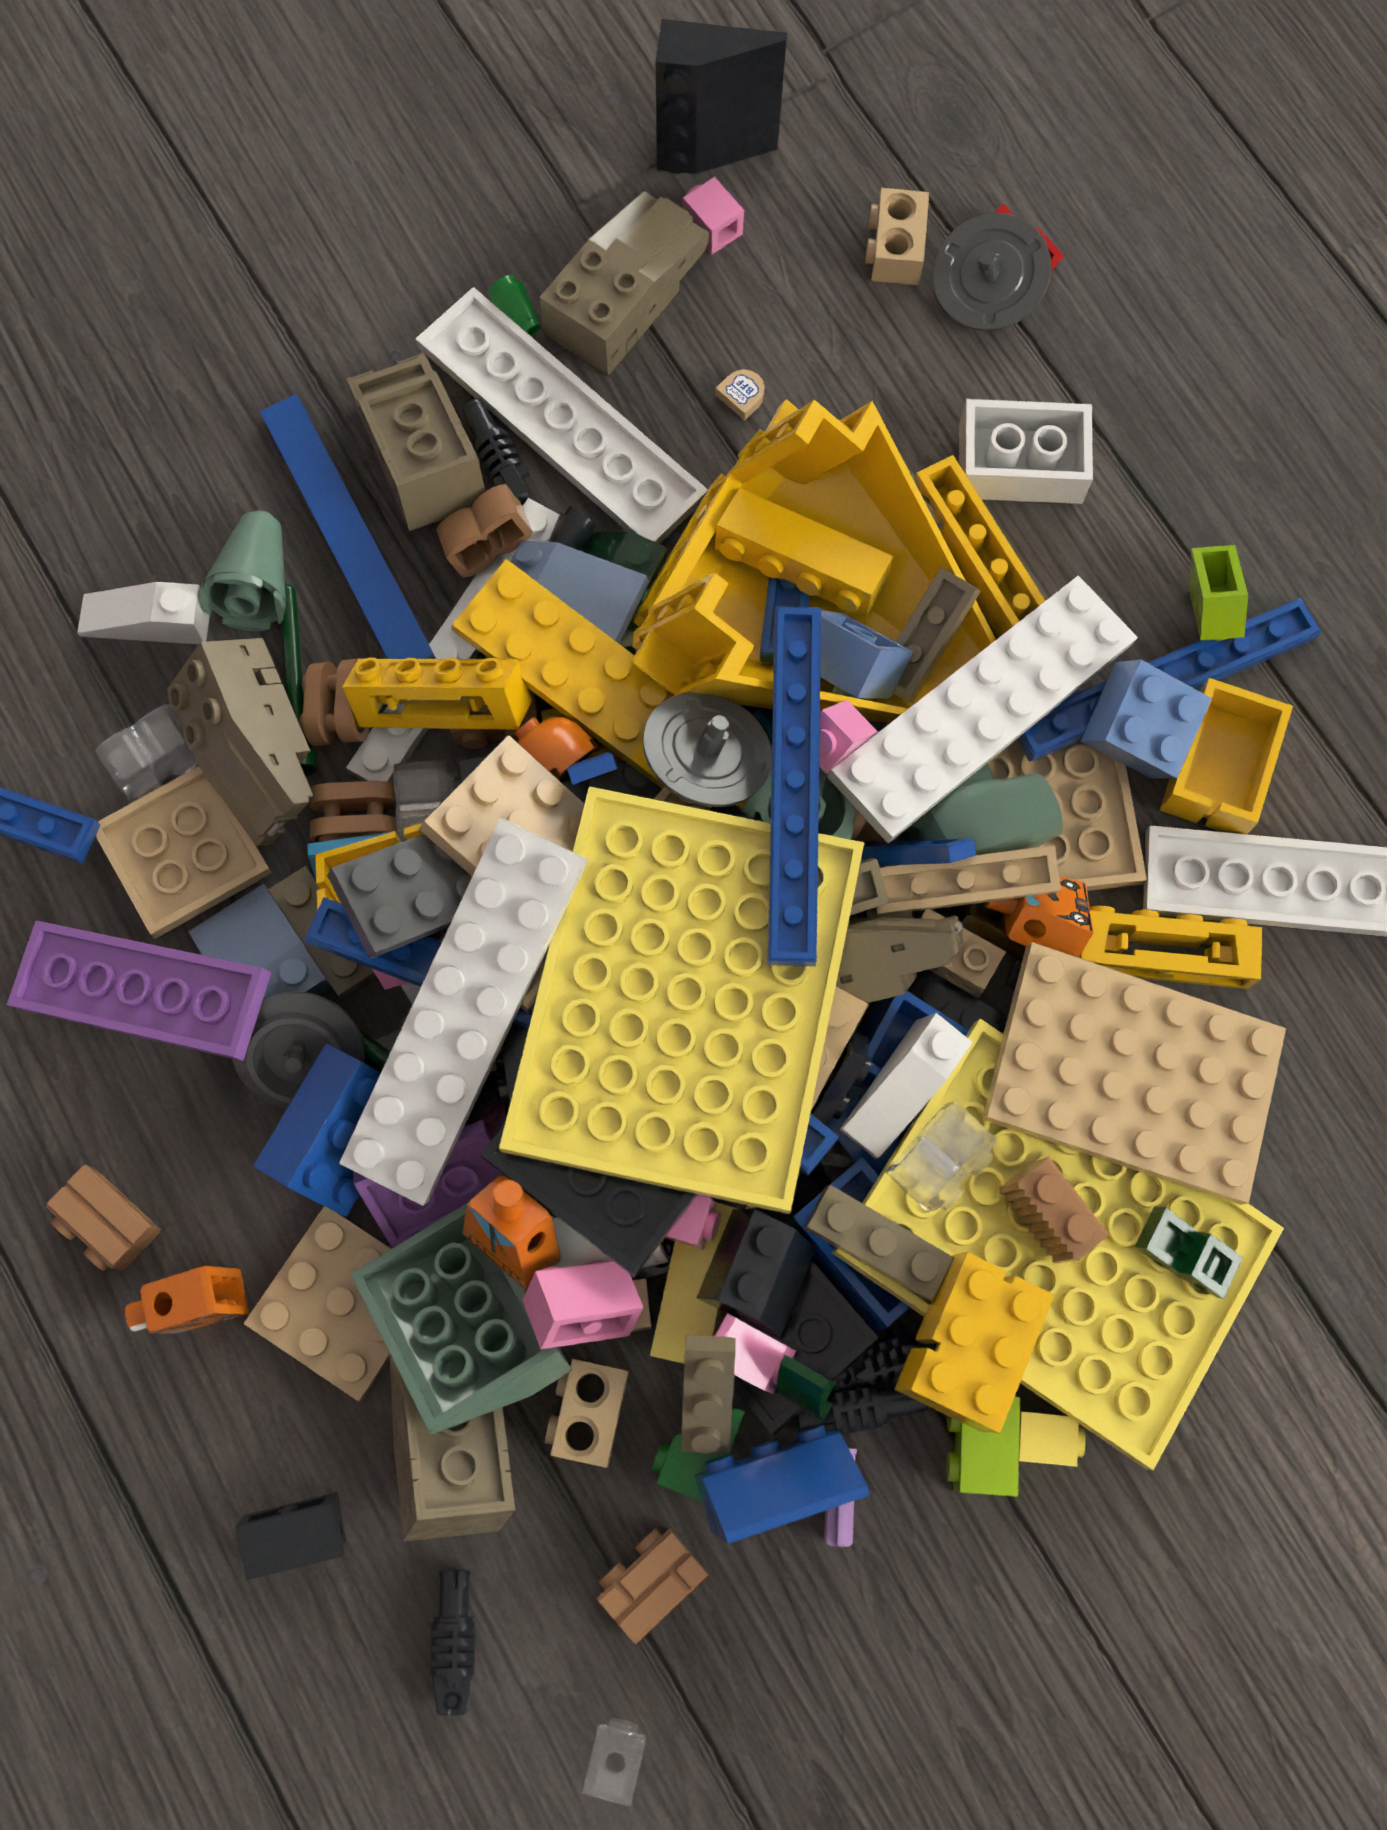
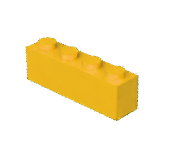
[715,487,893,618]

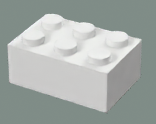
[959,399,1093,504]

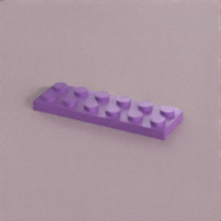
[6,920,271,1061]

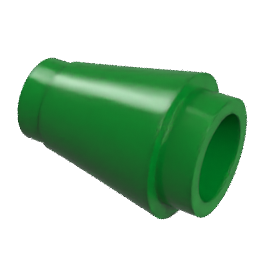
[487,275,541,337]

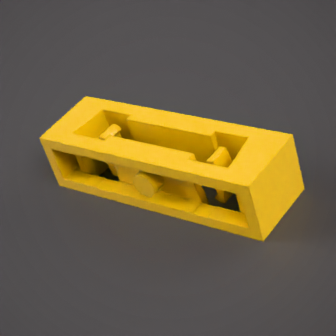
[342,657,532,730]
[1079,906,1262,989]

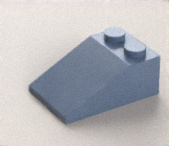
[510,541,649,644]
[188,883,335,998]

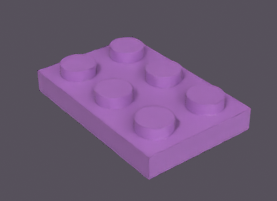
[353,1120,503,1248]

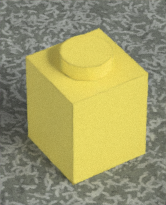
[1019,1412,1086,1467]

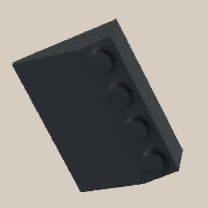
[655,19,787,174]

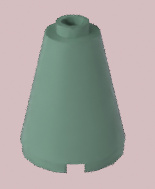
[199,510,286,631]

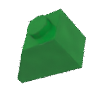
[651,1408,744,1502]

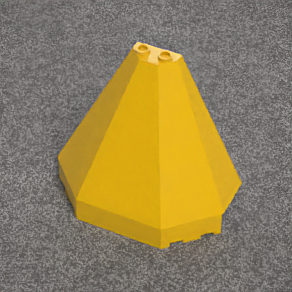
[632,399,996,723]

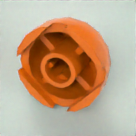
[514,717,598,781]

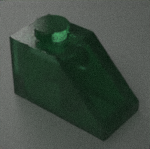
[582,530,667,601]

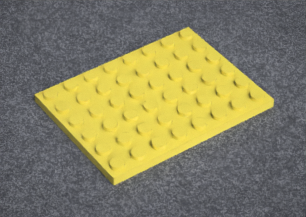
[499,786,864,1214]
[832,1018,1284,1470]

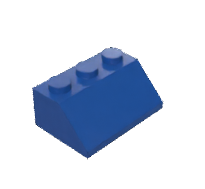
[695,1424,870,1544]

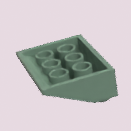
[351,1202,572,1435]

